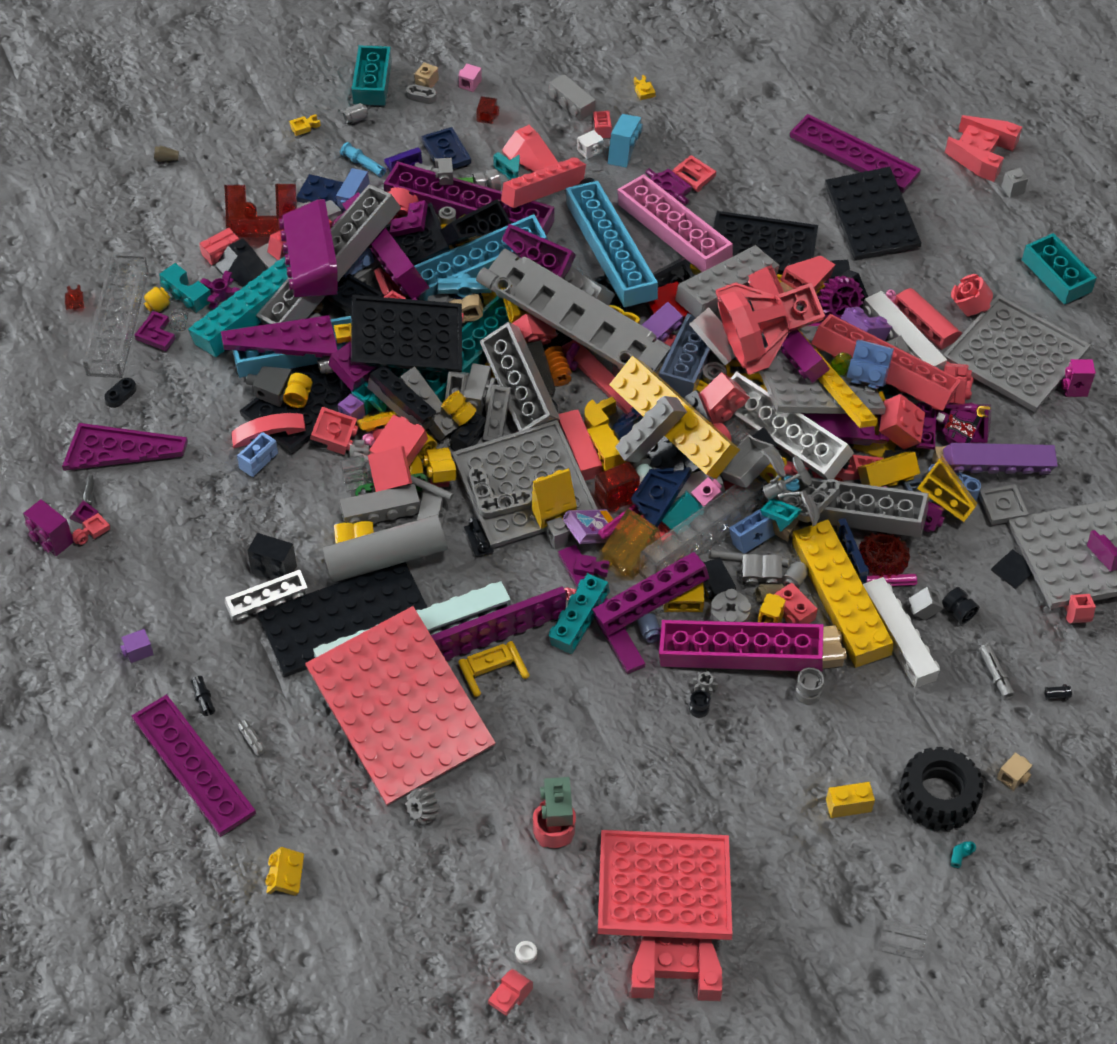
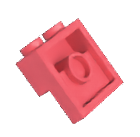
[310,407,358,455]

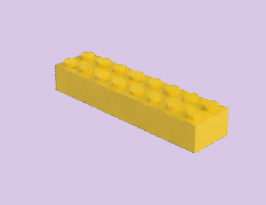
[609,356,740,479]
[792,519,893,668]

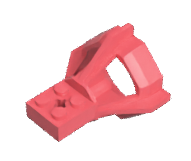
[715,282,825,375]

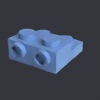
[847,339,894,389]

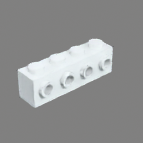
[225,570,307,621]

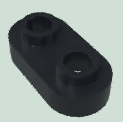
[104,378,137,408]

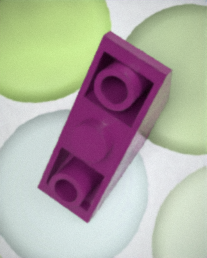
[914,402,936,450]

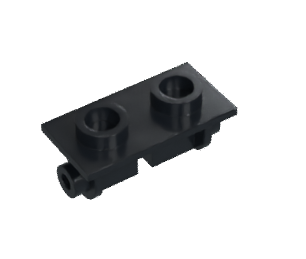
[464,517,494,557]

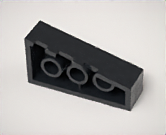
[440,199,512,245]

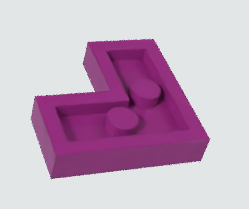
[389,200,428,237]
[134,311,175,351]

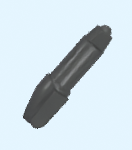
[83,475,94,505]

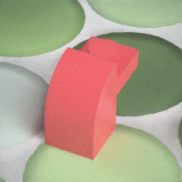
[1065,594,1096,624]
[488,969,533,1016]

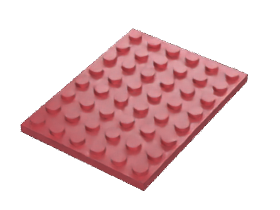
[305,606,496,806]

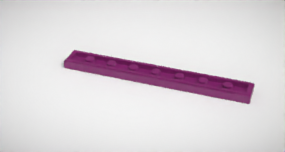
[558,545,645,674]

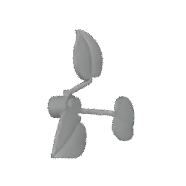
[761,447,820,527]

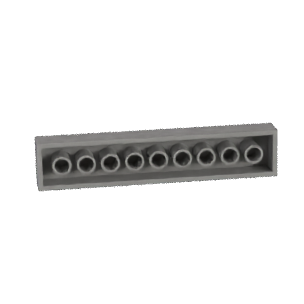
[256,184,401,325]

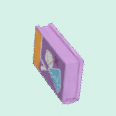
[563,509,623,544]

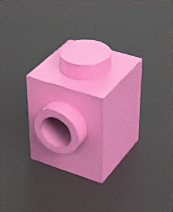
[458,64,482,92]
[691,477,723,509]

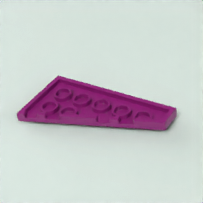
[221,315,338,358]
[62,423,188,471]

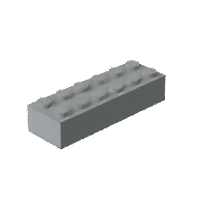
[675,245,780,318]
[480,322,560,431]

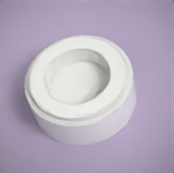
[515,941,537,965]

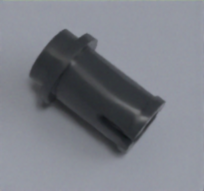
[1044,684,1072,700]

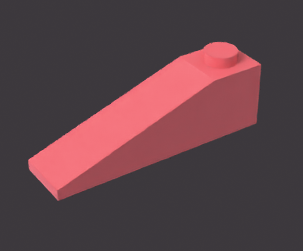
[502,125,558,172]

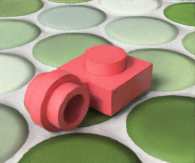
[72,513,110,545]

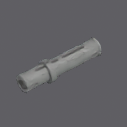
[979,644,1015,700]

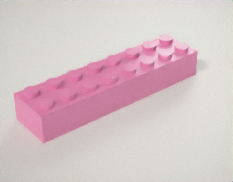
[617,174,733,272]

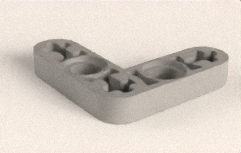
[469,466,532,518]
[769,479,840,522]

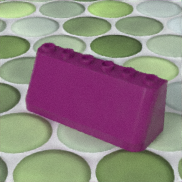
[279,199,338,297]

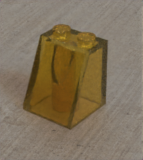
[601,508,662,579]

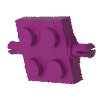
[645,168,691,206]

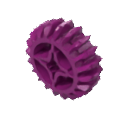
[817,276,864,319]

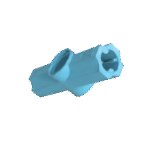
[437,274,492,298]

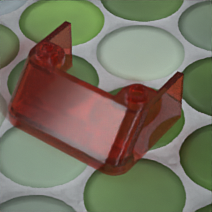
[224,184,297,237]

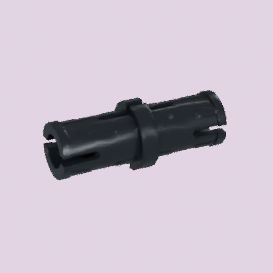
[190,676,215,716]

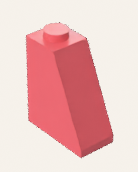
[780,255,835,292]

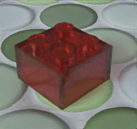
[594,461,640,512]

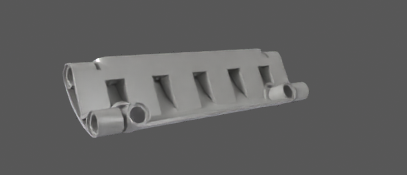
[476,249,671,373]

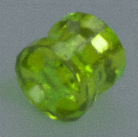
[831,352,852,375]

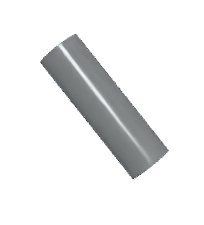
[323,514,448,583]

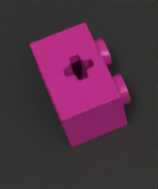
[1061,359,1096,397]

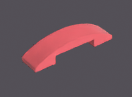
[232,413,306,448]

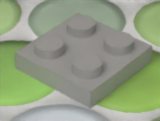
[979,484,1029,525]

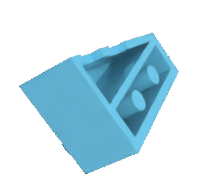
[608,114,643,168]

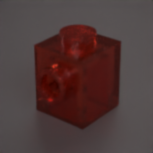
[477,96,500,124]

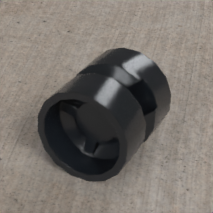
[942,587,980,624]

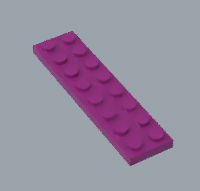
[789,114,921,193]
[431,586,566,661]
[131,694,256,837]

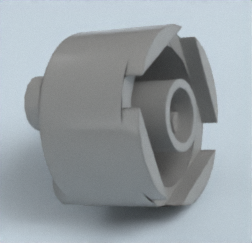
[710,589,751,622]

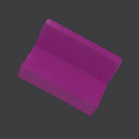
[1087,530,1117,572]

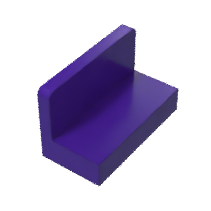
[384,147,422,172]

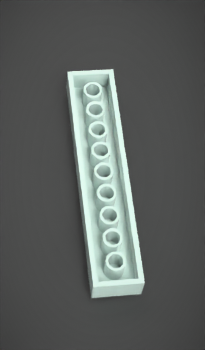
[313,581,511,658]

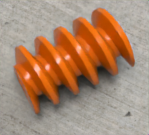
[542,346,572,386]

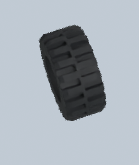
[899,747,984,831]

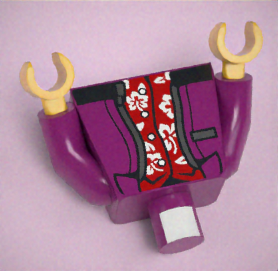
[936,403,990,444]

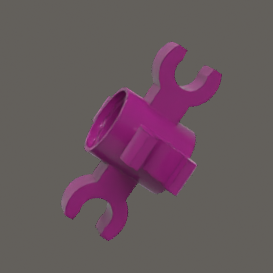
[200,271,240,309]

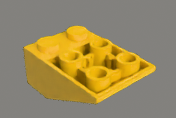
[532,468,577,529]

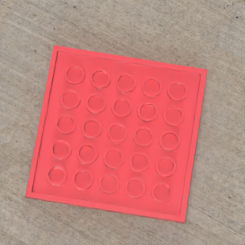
[598,830,732,940]

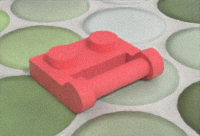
[672,155,716,192]

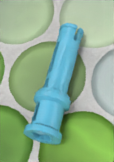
[340,142,386,177]

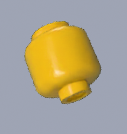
[144,287,171,313]

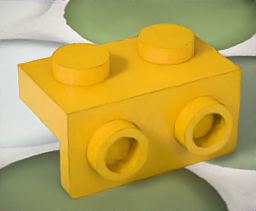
[265,847,304,896]

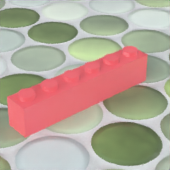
[501,157,586,208]

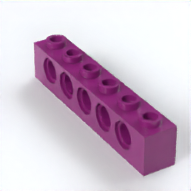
[592,552,709,636]

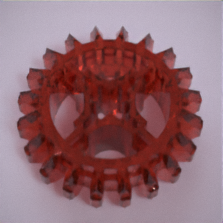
[859,532,910,578]

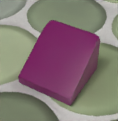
[70,500,99,524]

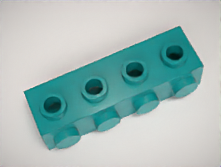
[549,573,610,654]

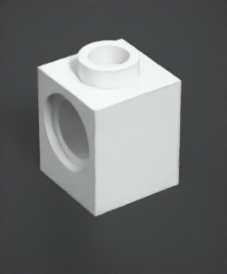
[577,130,604,159]

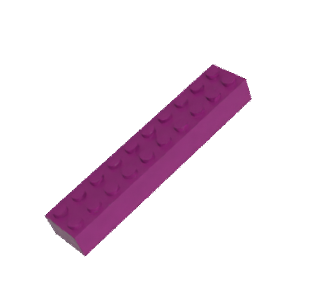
[383,161,555,236]

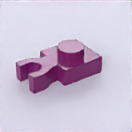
[574,554,610,577]

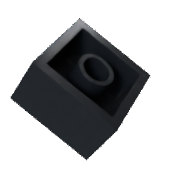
[247,533,297,580]

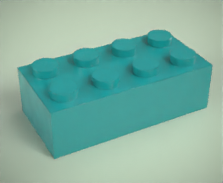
[352,45,392,105]
[1022,233,1097,305]

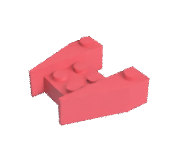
[945,115,1022,182]
[631,936,722,1001]

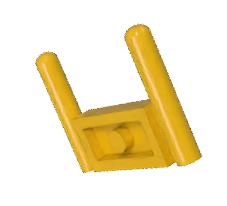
[458,641,530,697]

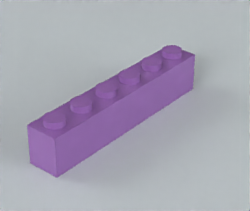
[943,443,1058,475]

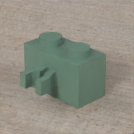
[540,777,573,827]

